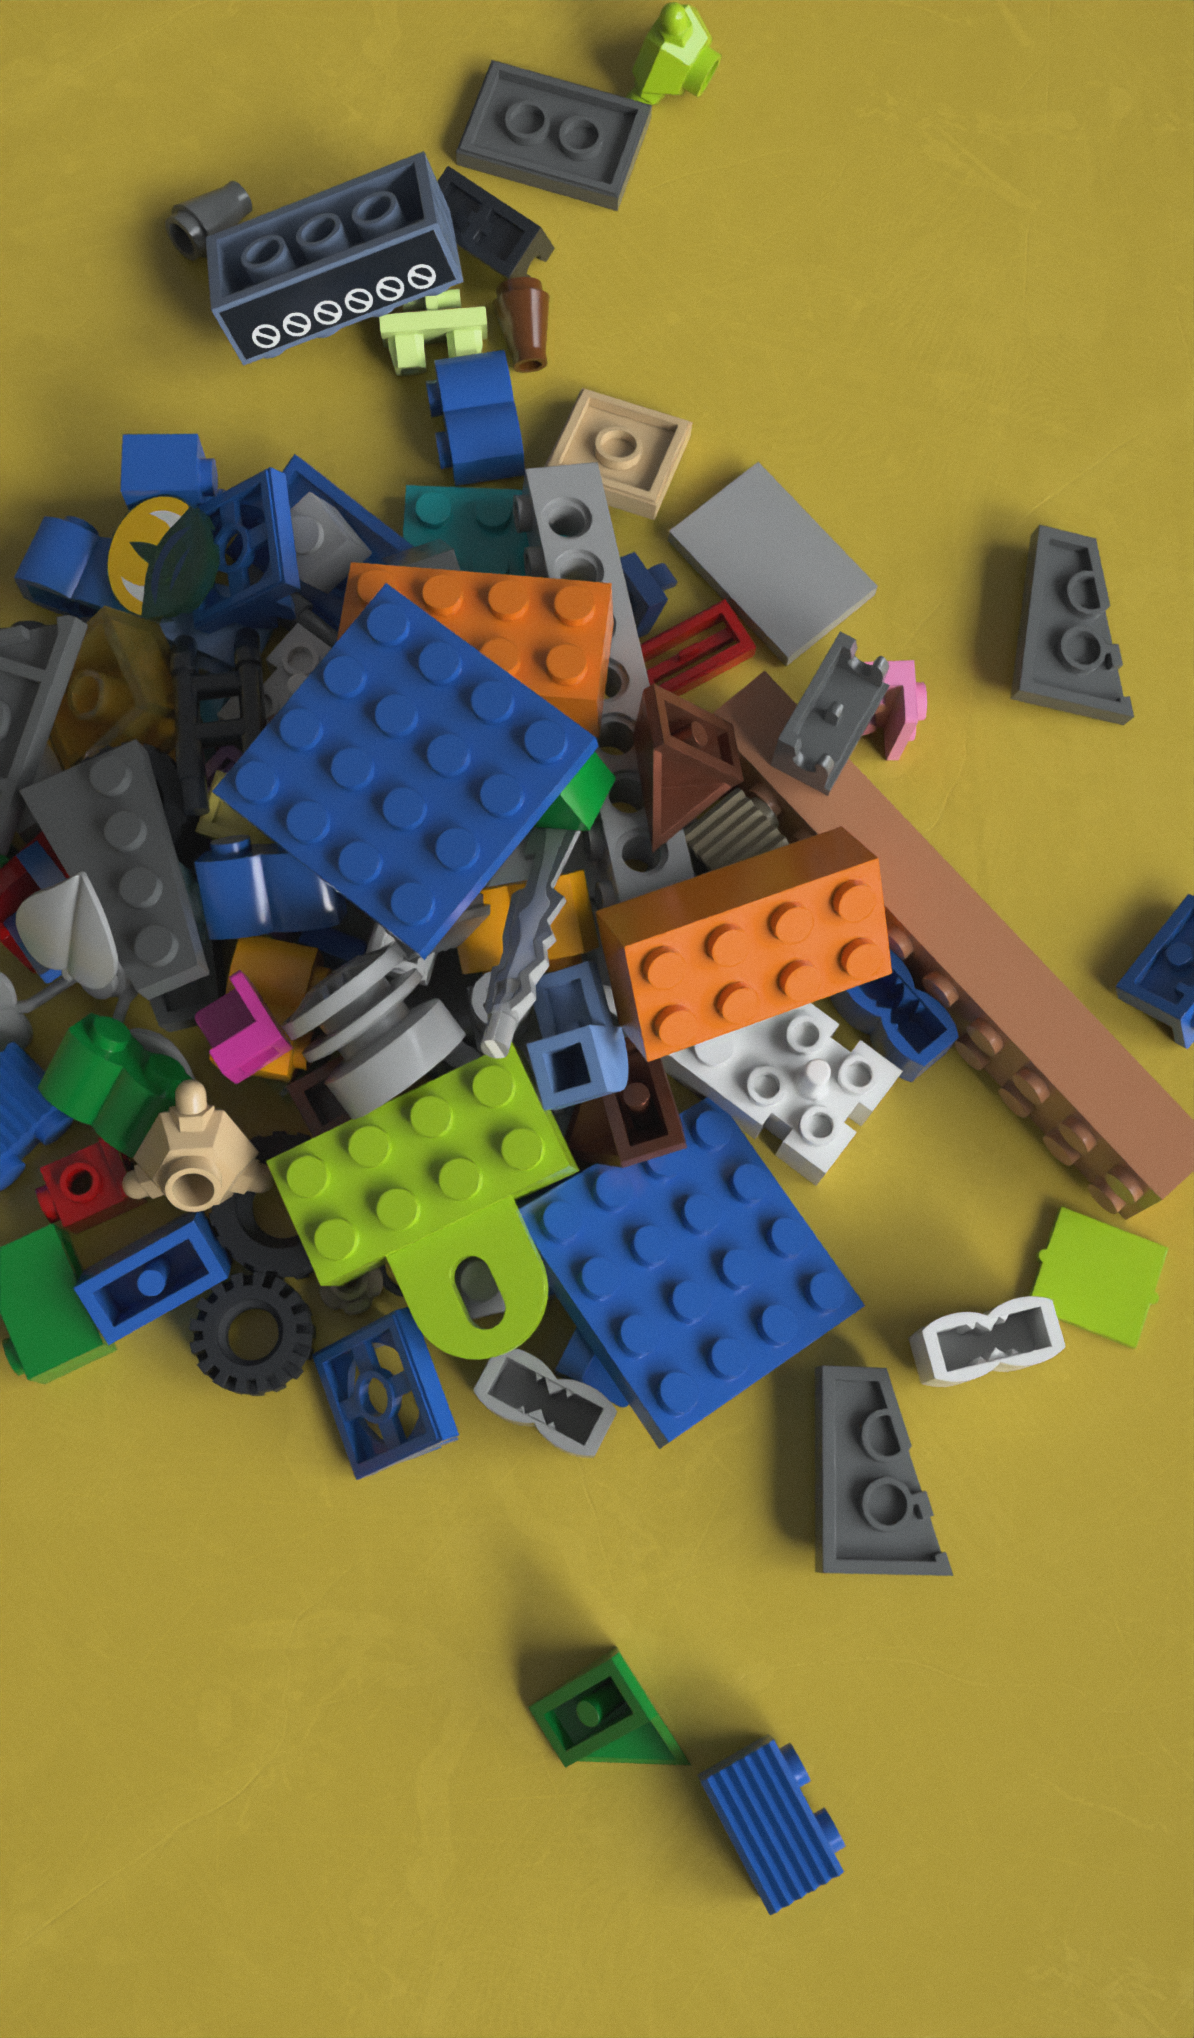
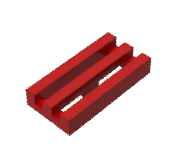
[640,599,756,696]

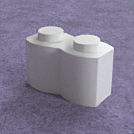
[909,1296,1066,1387]

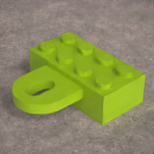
[266,1042,579,1360]

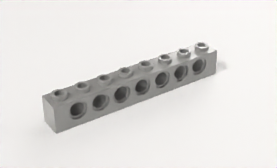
[513,462,694,910]

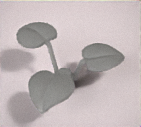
[0,871,195,1080]

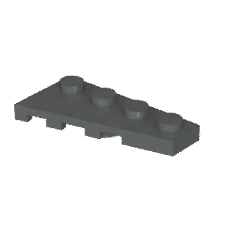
[19,739,210,1000]

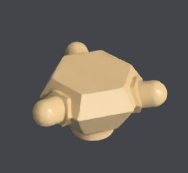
[122,1079,275,1212]

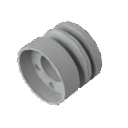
[281,941,466,1120]

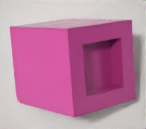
[195,970,293,1084]

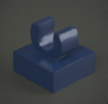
[620,552,678,638]

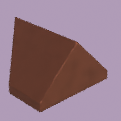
[633,684,744,853]
[564,1037,687,1168]

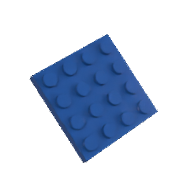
[212,583,599,960]
[519,1097,865,1449]

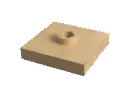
[544,388,693,520]

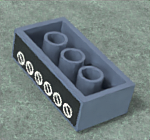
[206,151,464,366]

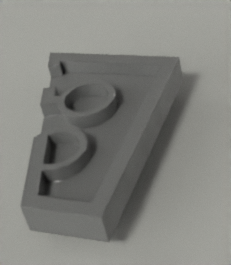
[1010,525,1134,725]
[815,1365,953,1576]

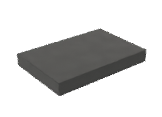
[456,60,652,211]

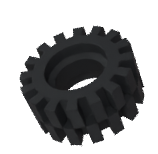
[189,1272,316,1396]

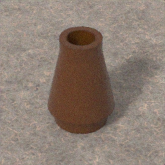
[492,277,550,373]

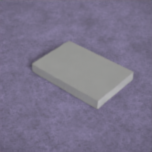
[668,462,878,666]

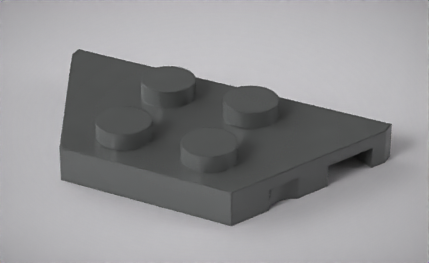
[0,615,88,856]

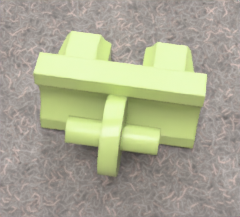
[379,289,487,376]

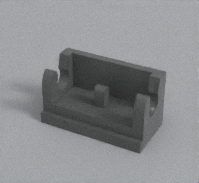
[771,631,890,796]

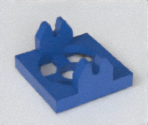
[181,467,301,634]
[312,1307,459,1480]

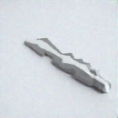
[481,827,581,1058]

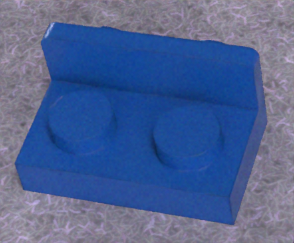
[1115,894,1194,1049]

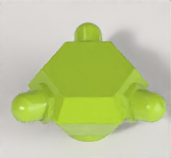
[625,2,722,106]

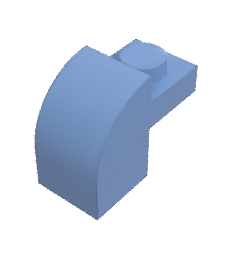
[526,961,628,1111]

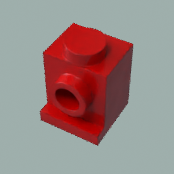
[35,1137,148,1235]

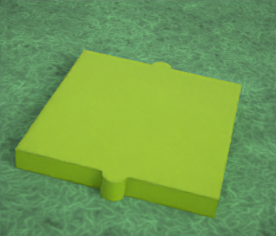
[1029,1206,1169,1349]

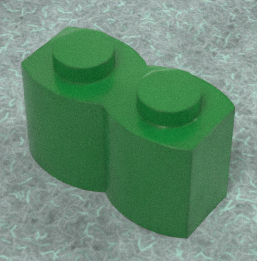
[37,1013,192,1158]

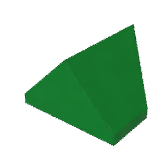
[528,1646,692,1768]

